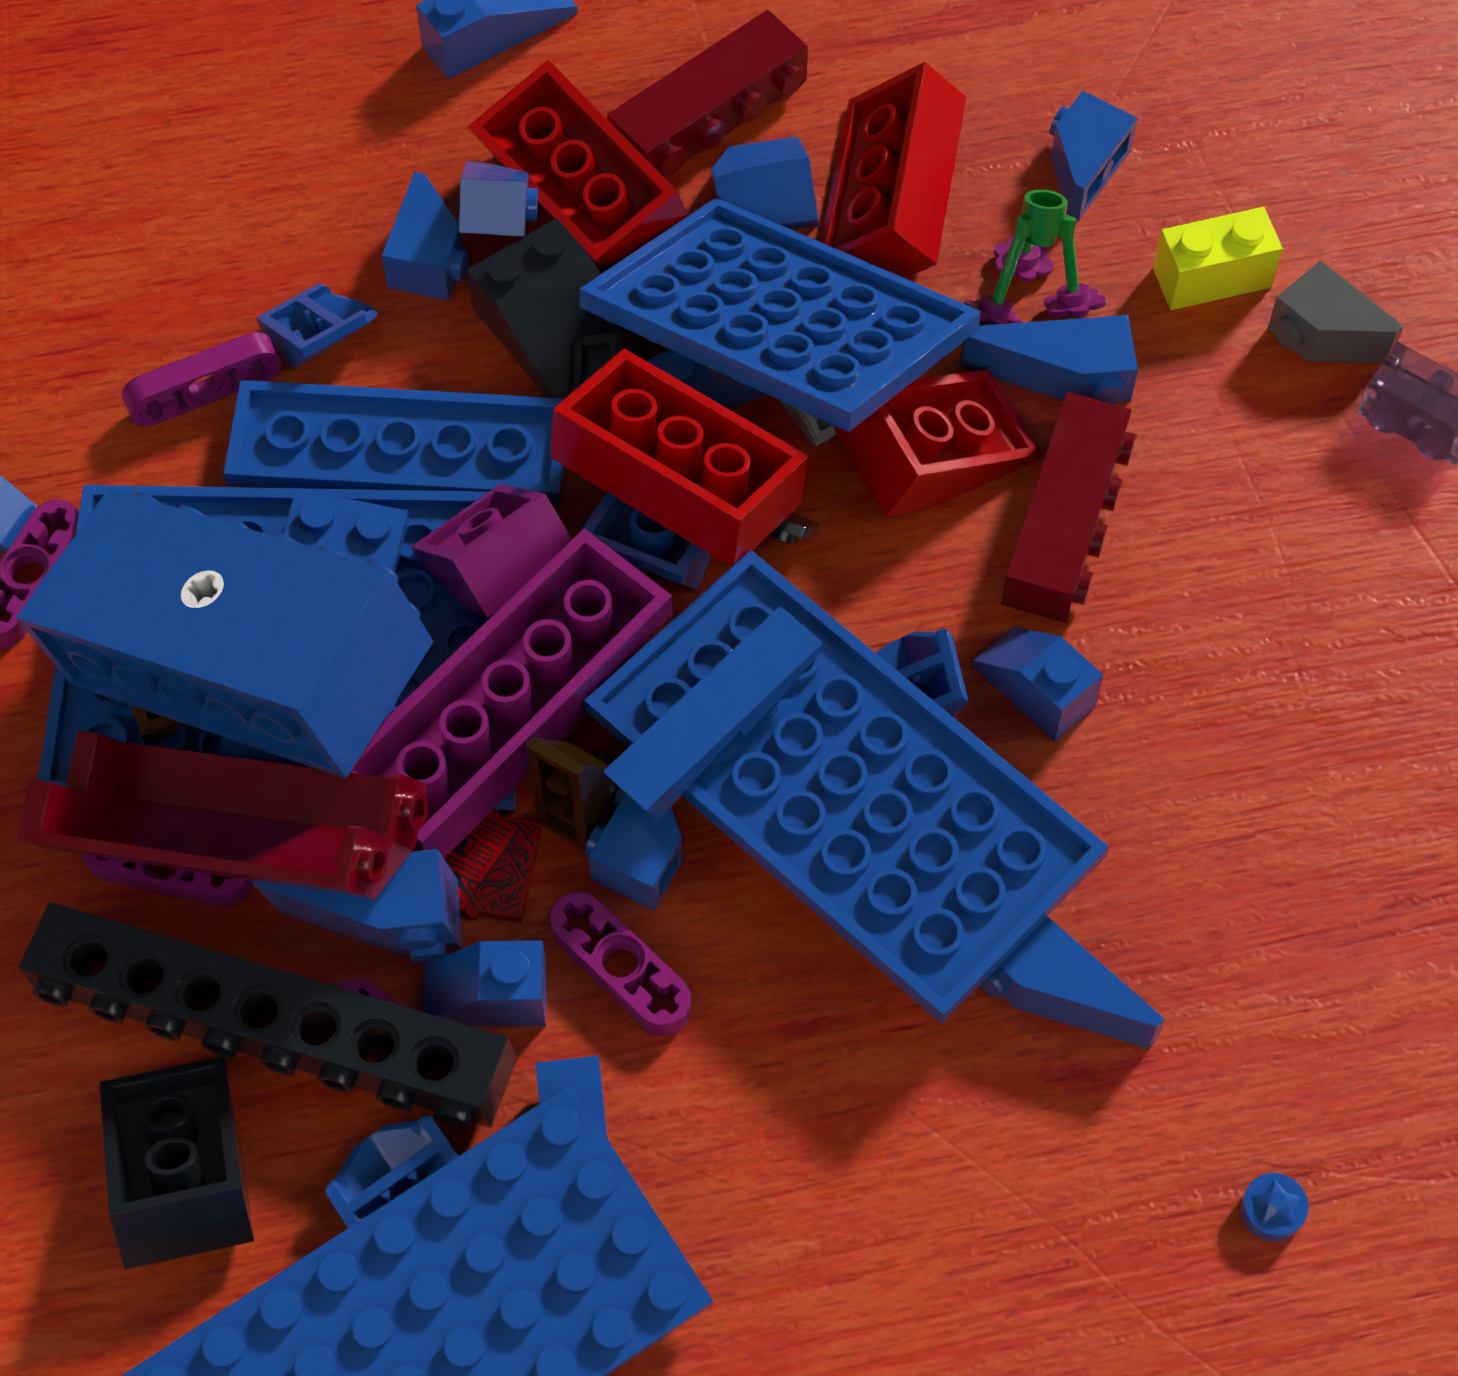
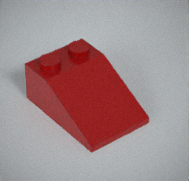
[834,369,1042,517]

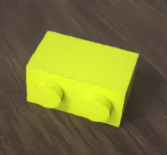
[1153,207,1283,311]

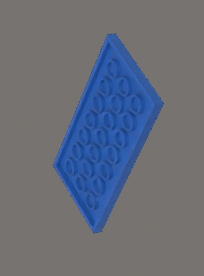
[584,550,1109,1024]
[122,1084,714,1376]

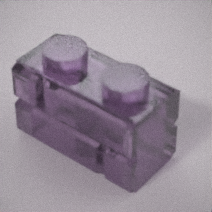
[1358,342,1458,465]

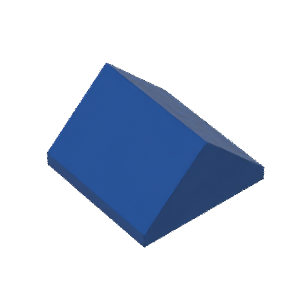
[580,492,711,590]

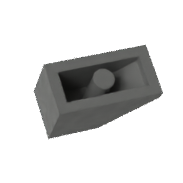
[1267,260,1404,363]

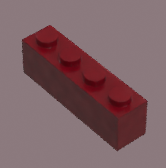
[607,9,808,176]
[1001,392,1137,623]

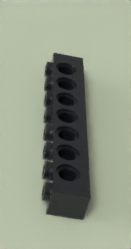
[18,902,517,1129]

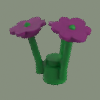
[964,189,1106,325]

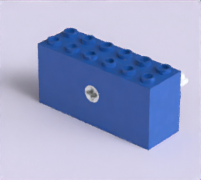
[16,488,434,778]

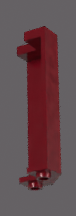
[17,731,428,899]

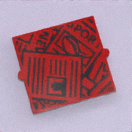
[444,810,542,923]

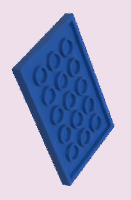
[580,198,981,432]

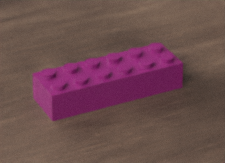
[350,528,673,858]

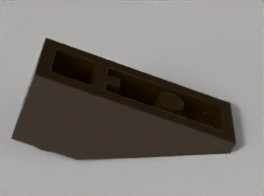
[526,736,619,851]

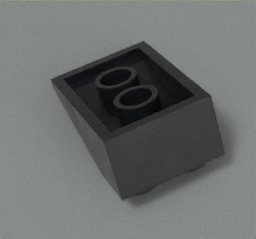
[467,218,652,399]
[99,1056,254,1270]

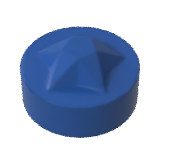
[1240,1173,1309,1242]

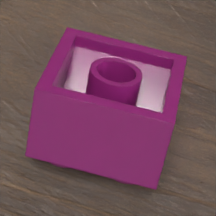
[411,484,572,618]

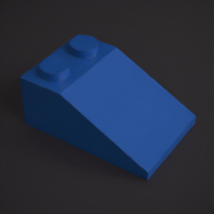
[252,849,463,963]

